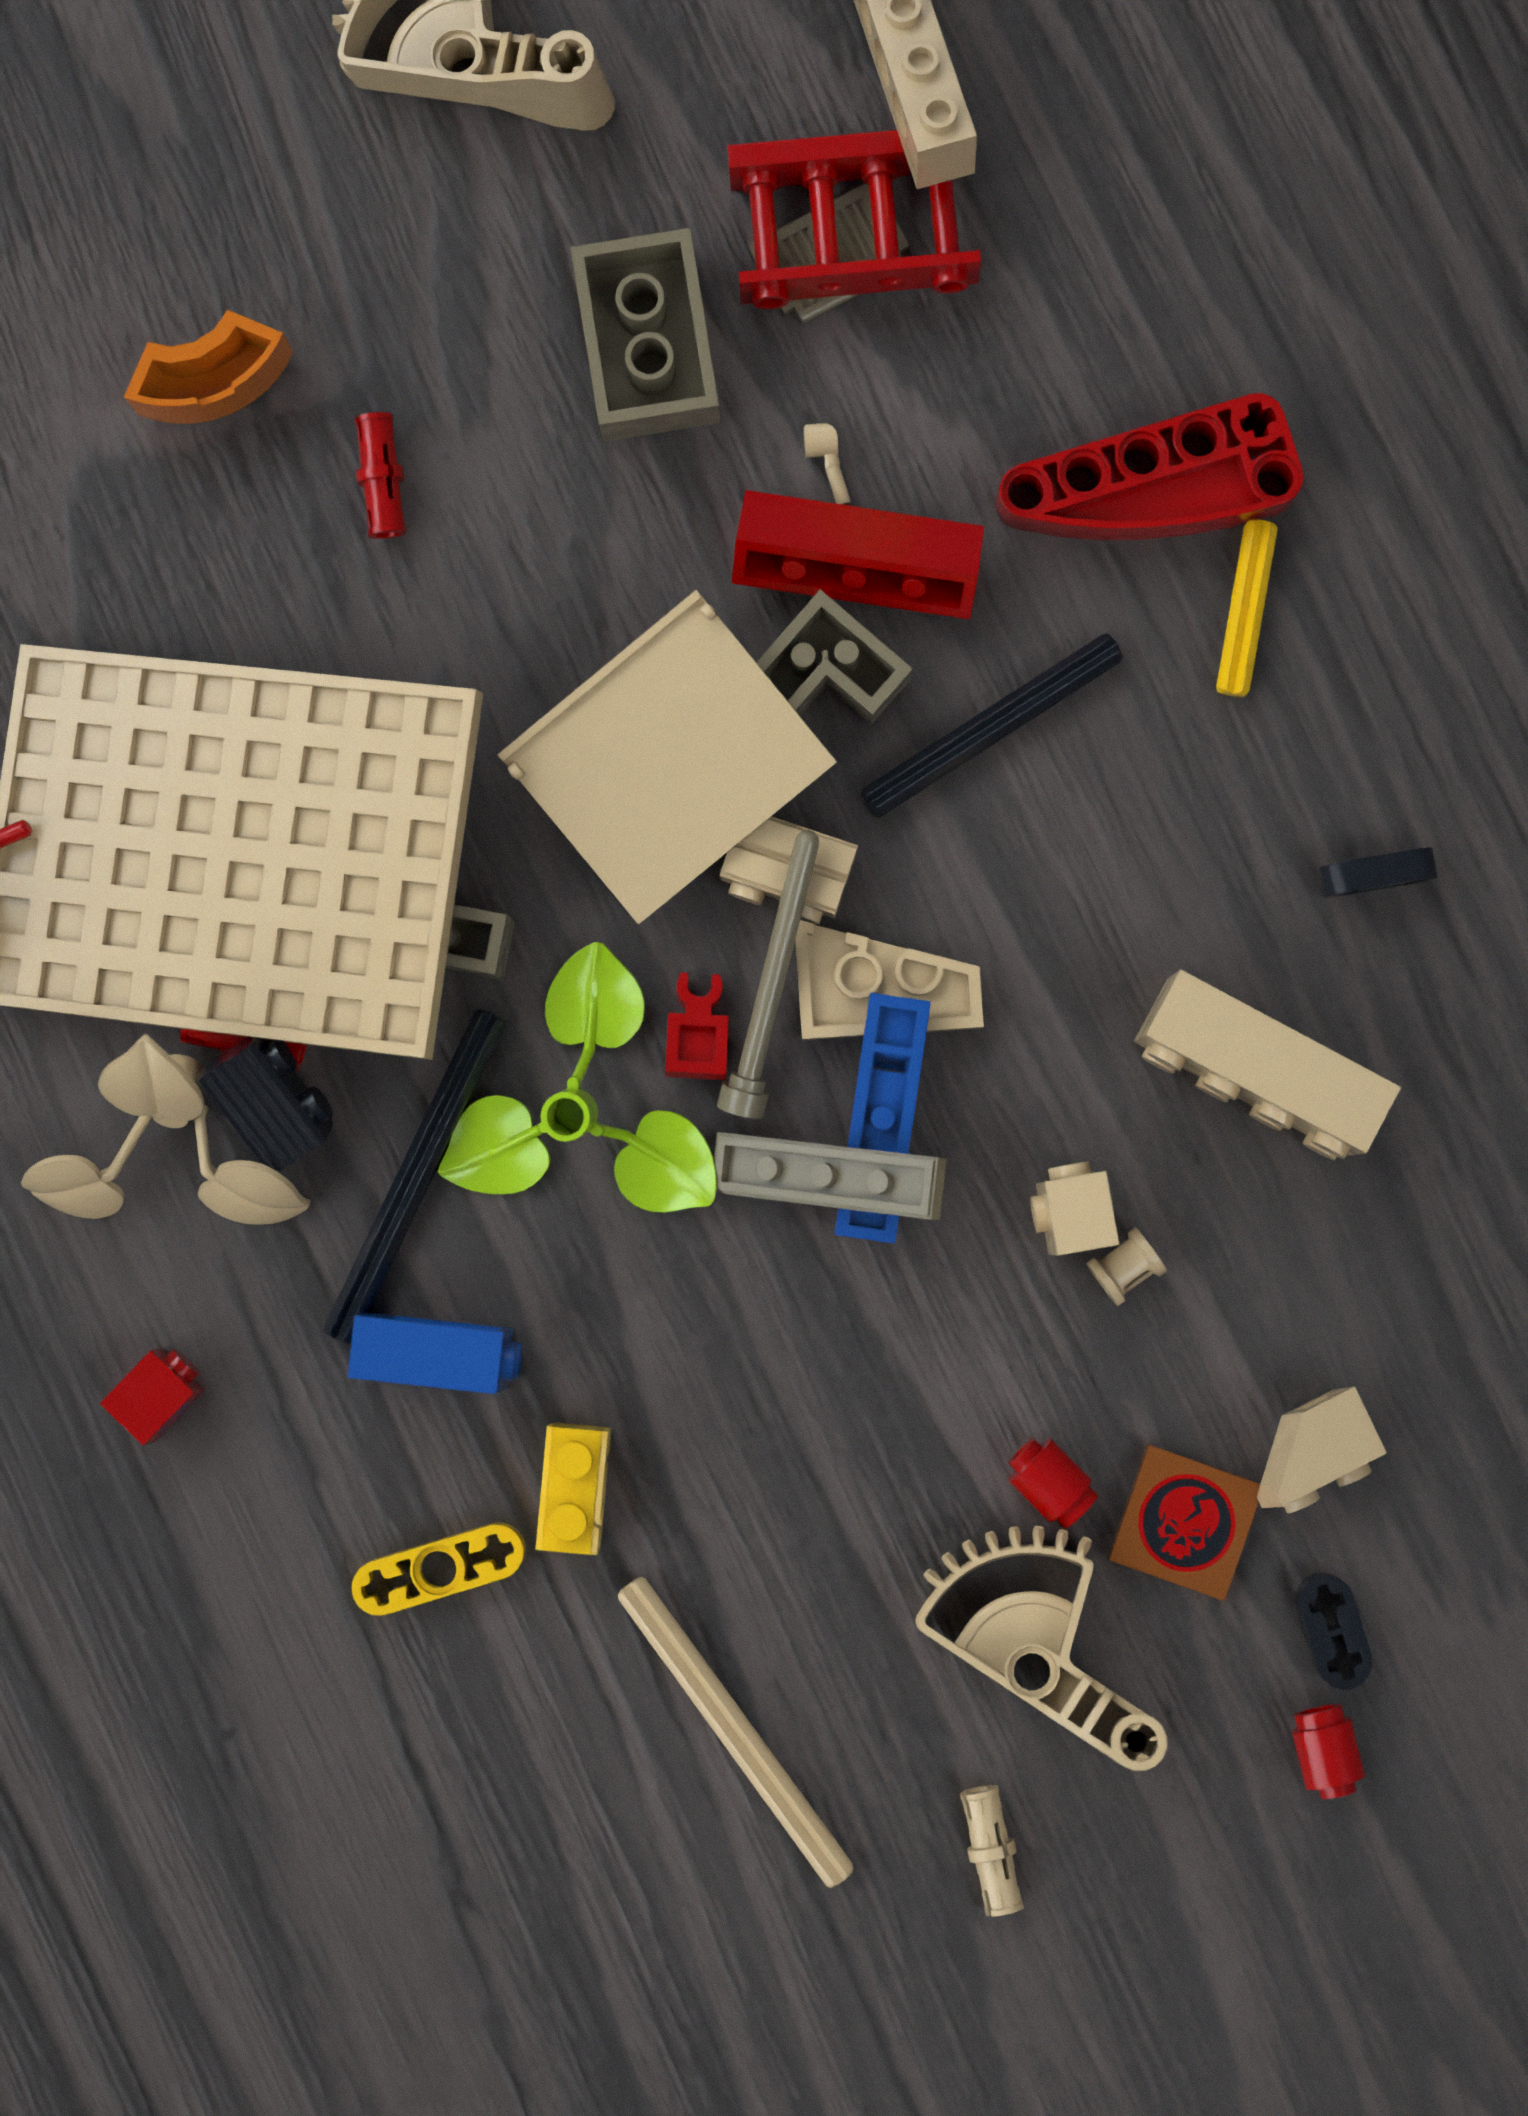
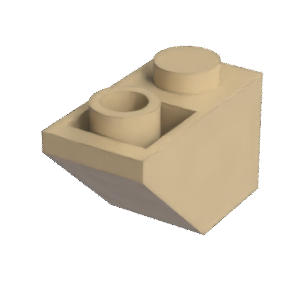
[1257,1386,1387,1513]

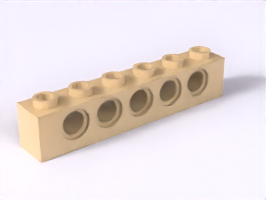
[854,0,977,189]

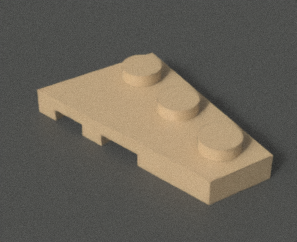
[795,920,984,1040]

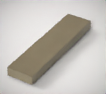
[714,1132,947,1220]

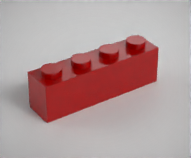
[731,490,985,620]

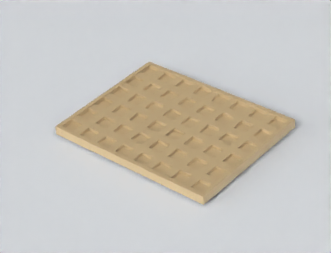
[0,644,483,1060]

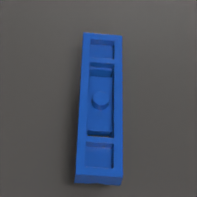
[834,993,931,1244]

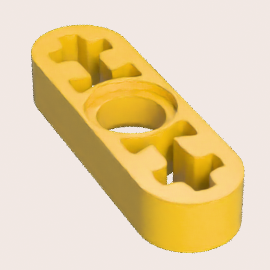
[352,1522,526,1616]

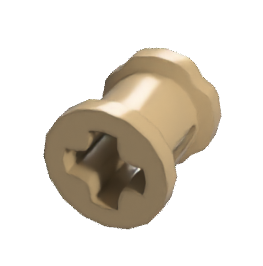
[1086,1227,1167,1306]

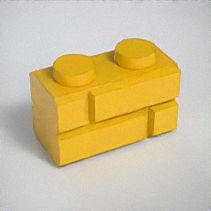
[536,1422,612,1555]

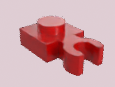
[665,972,729,1080]

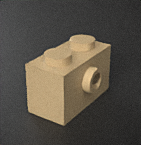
[1030,1161,1119,1255]

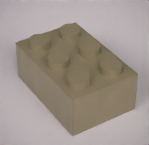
[570,228,721,442]

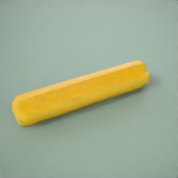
[1216,519,1278,697]

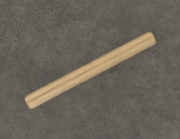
[618,1577,853,1888]

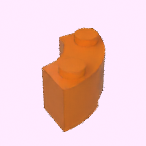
[124,310,294,424]

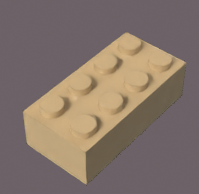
[1134,969,1401,1160]

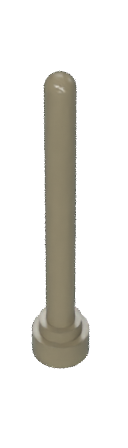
[717,830,819,1119]

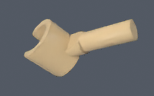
[804,423,851,504]

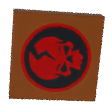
[1108,1444,1260,1601]

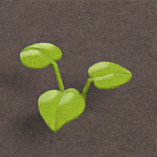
[438,942,717,1213]

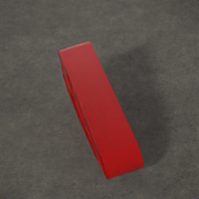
[996,393,1304,540]

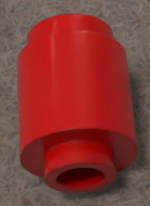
[1008,1438,1098,1529]
[1291,1703,1366,1799]

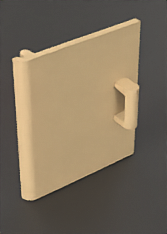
[497,590,837,925]

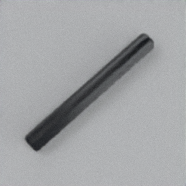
[861,633,1123,818]

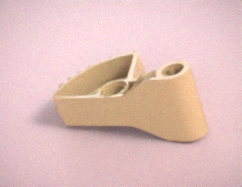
[332,0,615,131]
[916,1526,1167,1771]

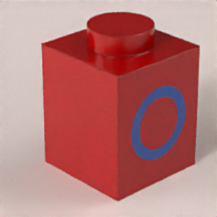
[99,1348,205,1446]

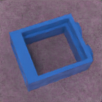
[347,1313,522,1394]

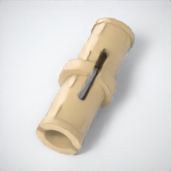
[960,1785,1024,1917]

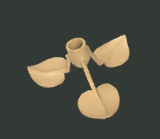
[21,1034,311,1225]

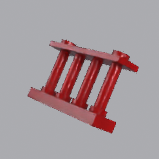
[727,130,981,310]

